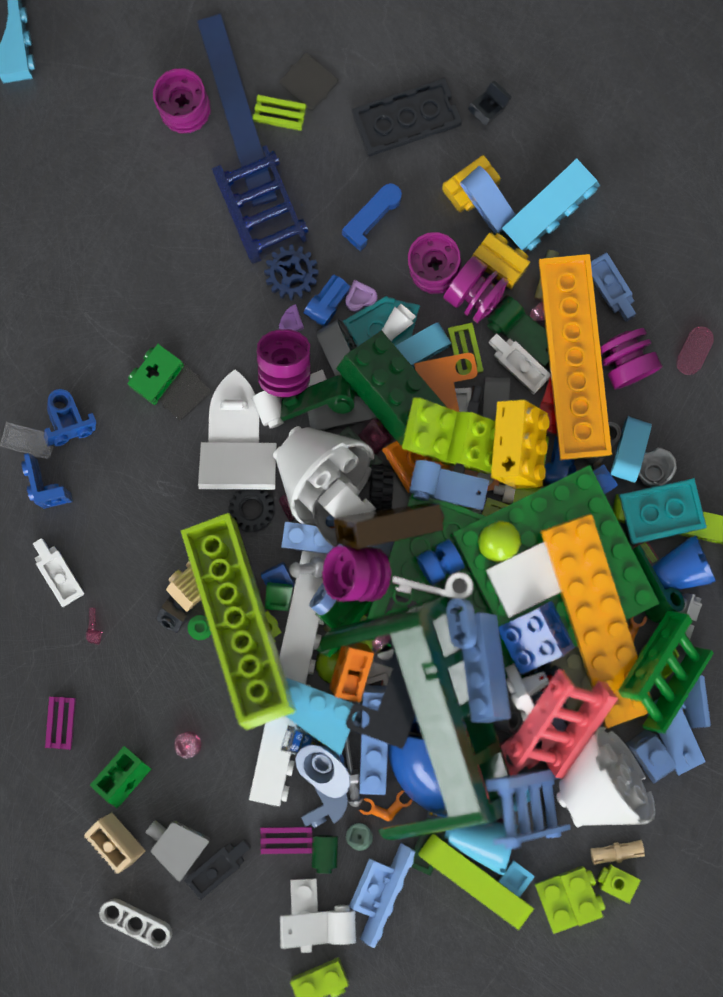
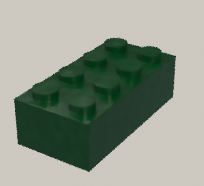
[336,330,447,446]

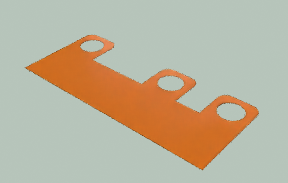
[414,353,499,493]

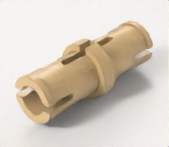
[590,840,645,865]

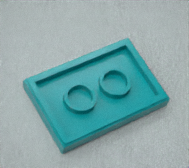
[619,478,707,545]

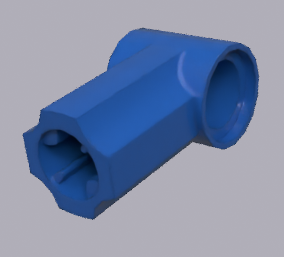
[304,274,351,327]
[544,436,576,485]

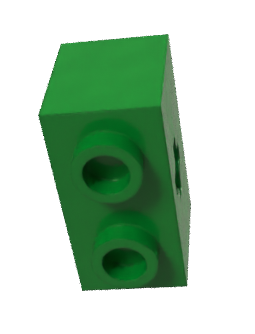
[127,344,185,406]
[89,746,151,808]

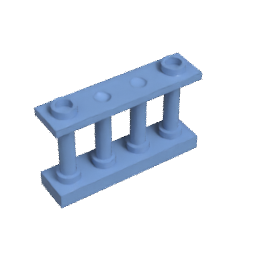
[486,768,571,849]

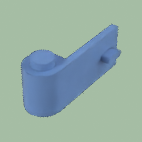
[409,460,489,510]
[647,698,706,776]

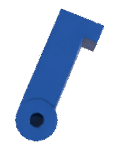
[342,184,402,252]

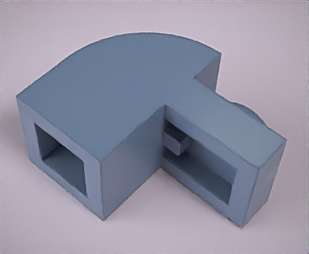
[301,787,348,828]

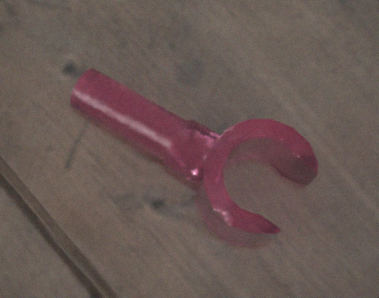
[86,608,102,645]

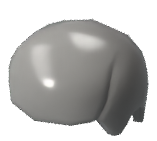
[638,448,677,487]

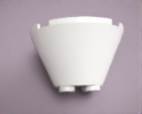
[273,426,374,525]
[557,727,655,827]

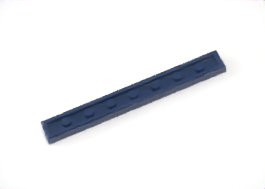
[197,14,277,207]

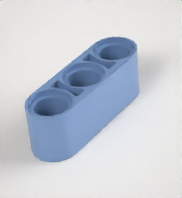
[460,166,516,233]

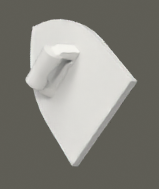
[208,370,259,443]

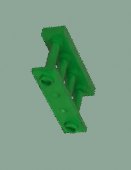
[618,611,714,734]

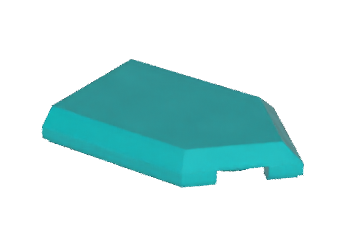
[343,296,420,347]

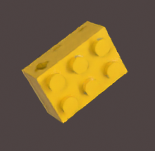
[491,400,549,489]

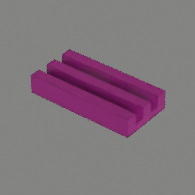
[45,696,76,750]
[260,827,312,854]

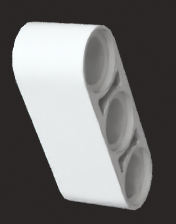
[100,899,172,948]

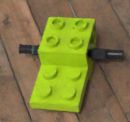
[402,386,496,474]

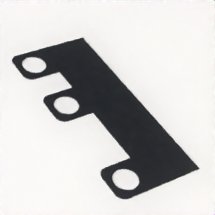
[346,595,440,749]

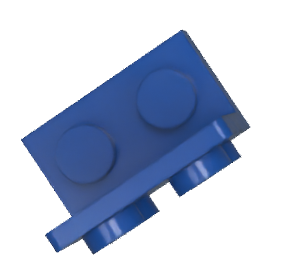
[21,453,73,509]
[498,601,575,674]

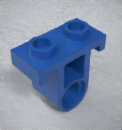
[44,389,96,446]

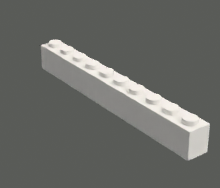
[249,551,327,806]

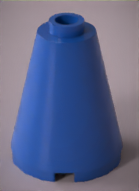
[652,535,716,590]

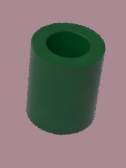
[311,835,338,874]

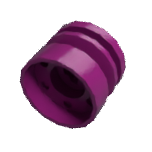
[153,68,211,133]
[408,232,462,294]
[443,256,509,324]
[600,328,663,390]
[257,329,311,397]
[322,546,391,602]

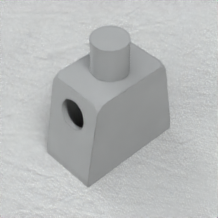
[146,820,211,882]

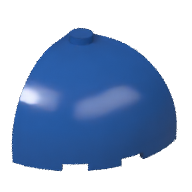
[387,734,449,817]

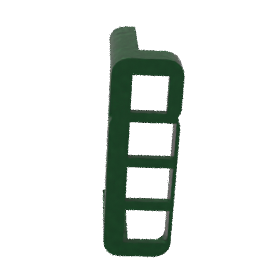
[320,596,515,840]

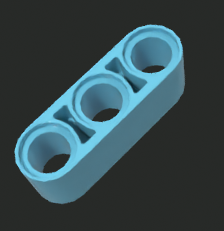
[396,322,452,368]
[610,416,652,483]

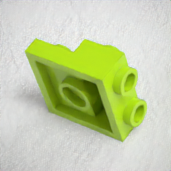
[535,866,605,934]

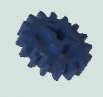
[264,245,319,300]

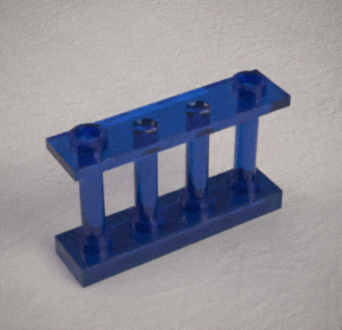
[212,145,309,264]

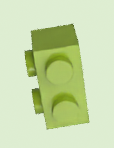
[290,957,349,997]

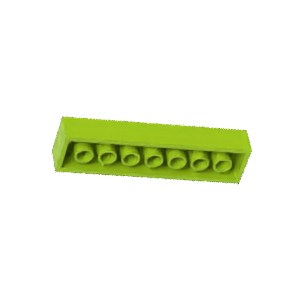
[181,513,296,730]

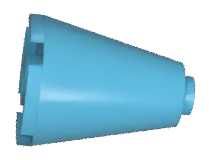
[444,822,518,875]

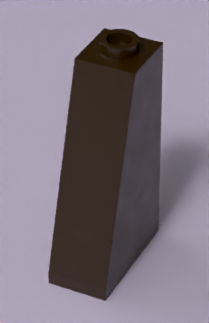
[334,503,444,549]

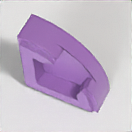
[279,304,304,332]

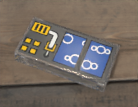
[281,725,324,756]

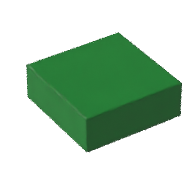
[265,582,293,611]

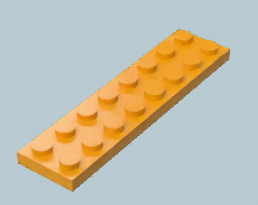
[539,254,612,460]
[541,514,651,728]

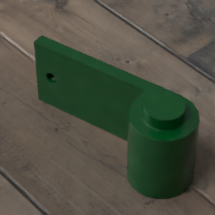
[486,295,549,367]
[280,375,355,421]
[632,545,685,623]

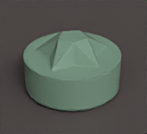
[346,823,373,851]

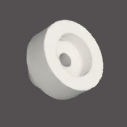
[493,484,515,504]

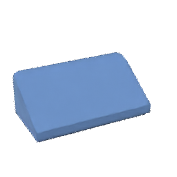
[684,675,711,728]

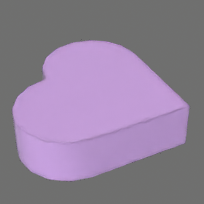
[345,280,377,312]

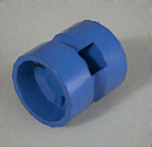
[416,539,464,586]

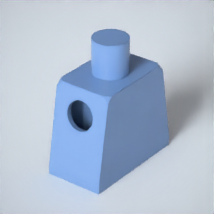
[625,729,677,784]

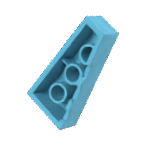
[502,159,600,252]
[285,677,357,755]

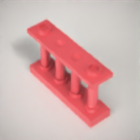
[505,669,618,779]

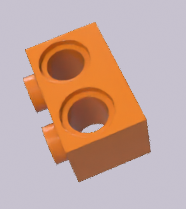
[329,642,374,702]

